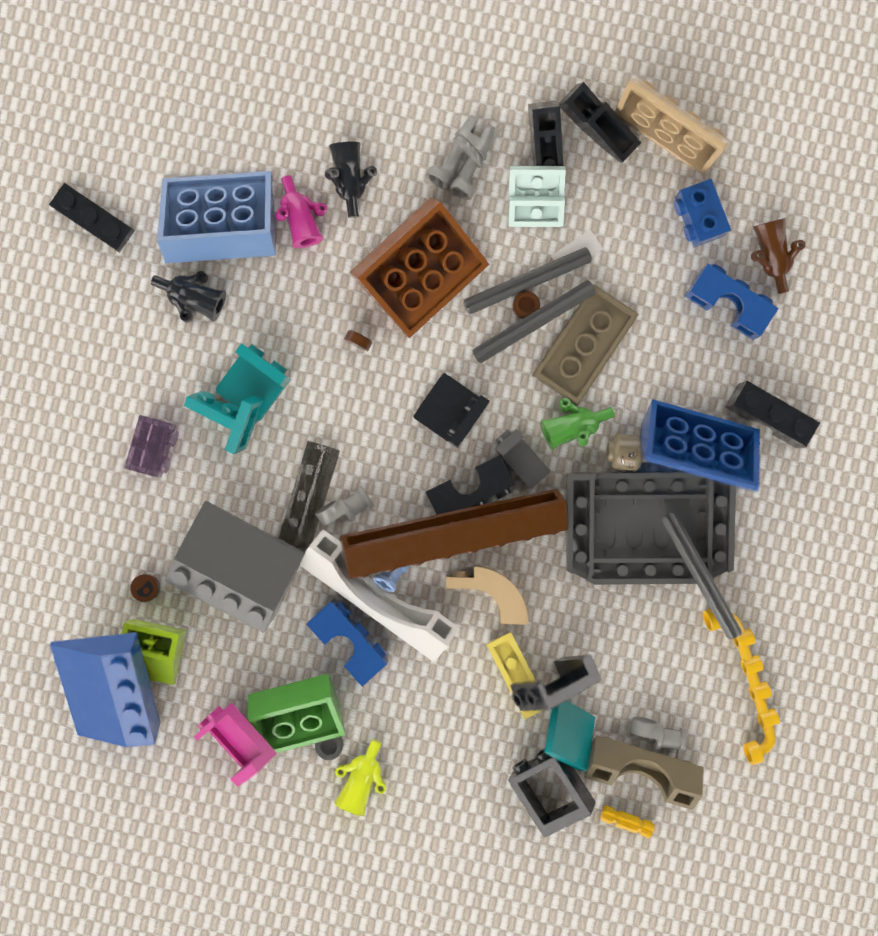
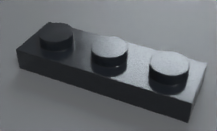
[49,183,135,253]

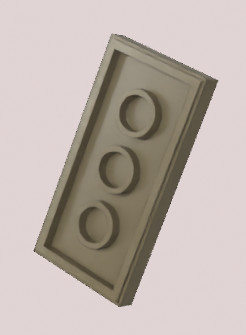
[532,284,639,406]

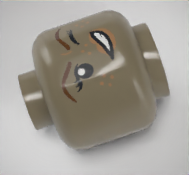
[606,434,647,471]

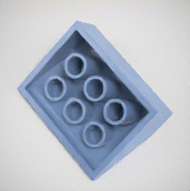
[157,171,276,263]

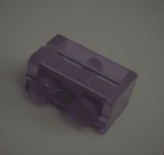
[124,415,179,478]

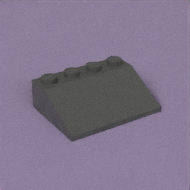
[164,501,305,633]

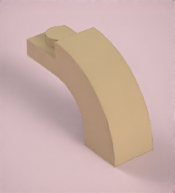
[445,565,529,625]

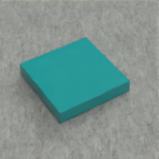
[544,700,596,772]

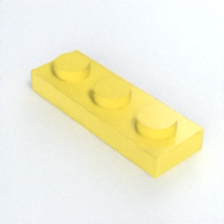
[486,631,540,719]

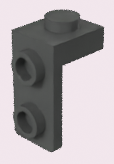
[494,429,550,489]

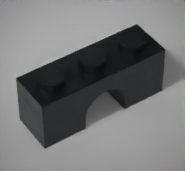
[725,381,820,448]
[426,455,515,515]

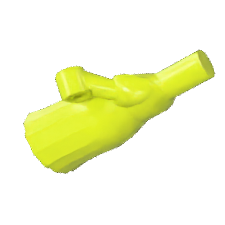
[334,739,386,816]

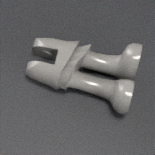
[425,115,495,200]

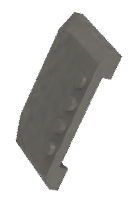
[566,471,736,585]

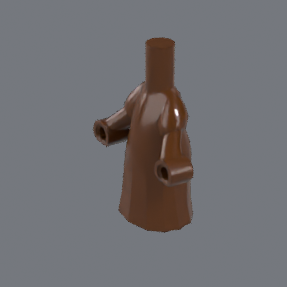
[751,218,805,294]

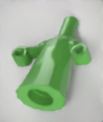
[540,398,615,450]

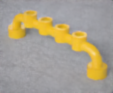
[703,608,780,765]

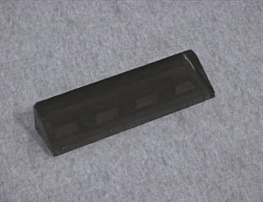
[278,441,340,552]

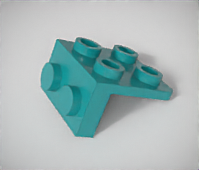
[216,343,291,422]

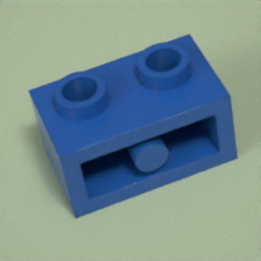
[674,178,731,248]

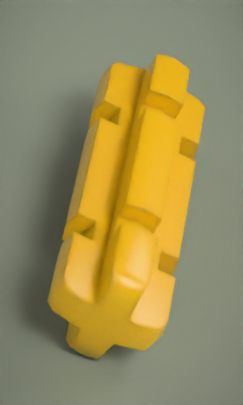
[600,805,655,838]

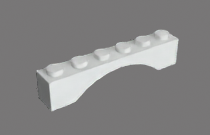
[300,530,459,662]

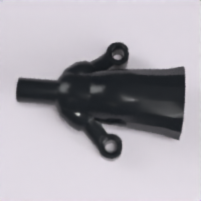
[325,141,377,218]
[151,271,226,323]

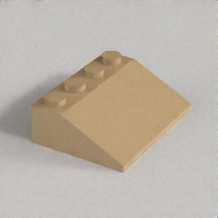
[615,78,728,175]

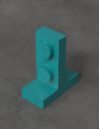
[184,391,264,455]

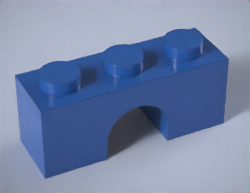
[684,263,779,340]
[306,599,389,687]

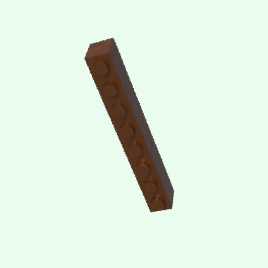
[340,488,568,579]

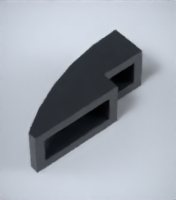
[558,82,641,163]

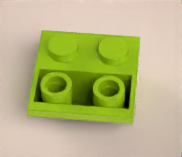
[121,619,187,685]

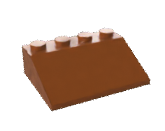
[349,198,490,338]

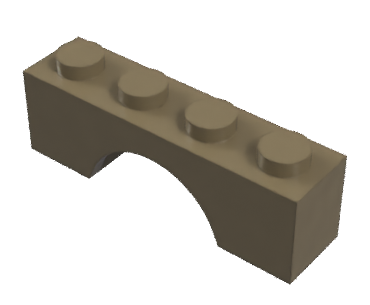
[585,735,704,810]

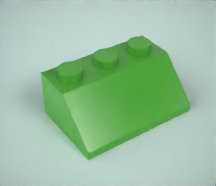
[248,673,346,753]

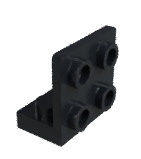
[413,373,490,448]

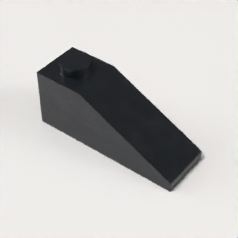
[528,101,565,191]

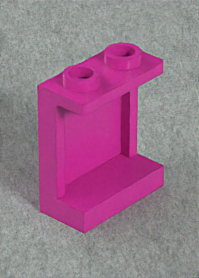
[194,702,277,787]

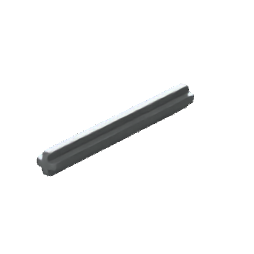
[463,247,592,314]
[472,280,596,363]
[662,512,742,640]

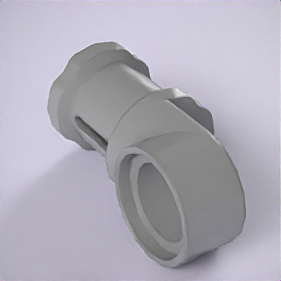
[315,486,374,526]
[630,717,687,754]

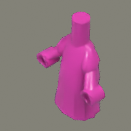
[275,175,328,248]

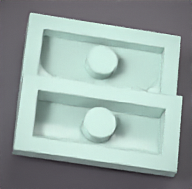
[508,166,566,227]

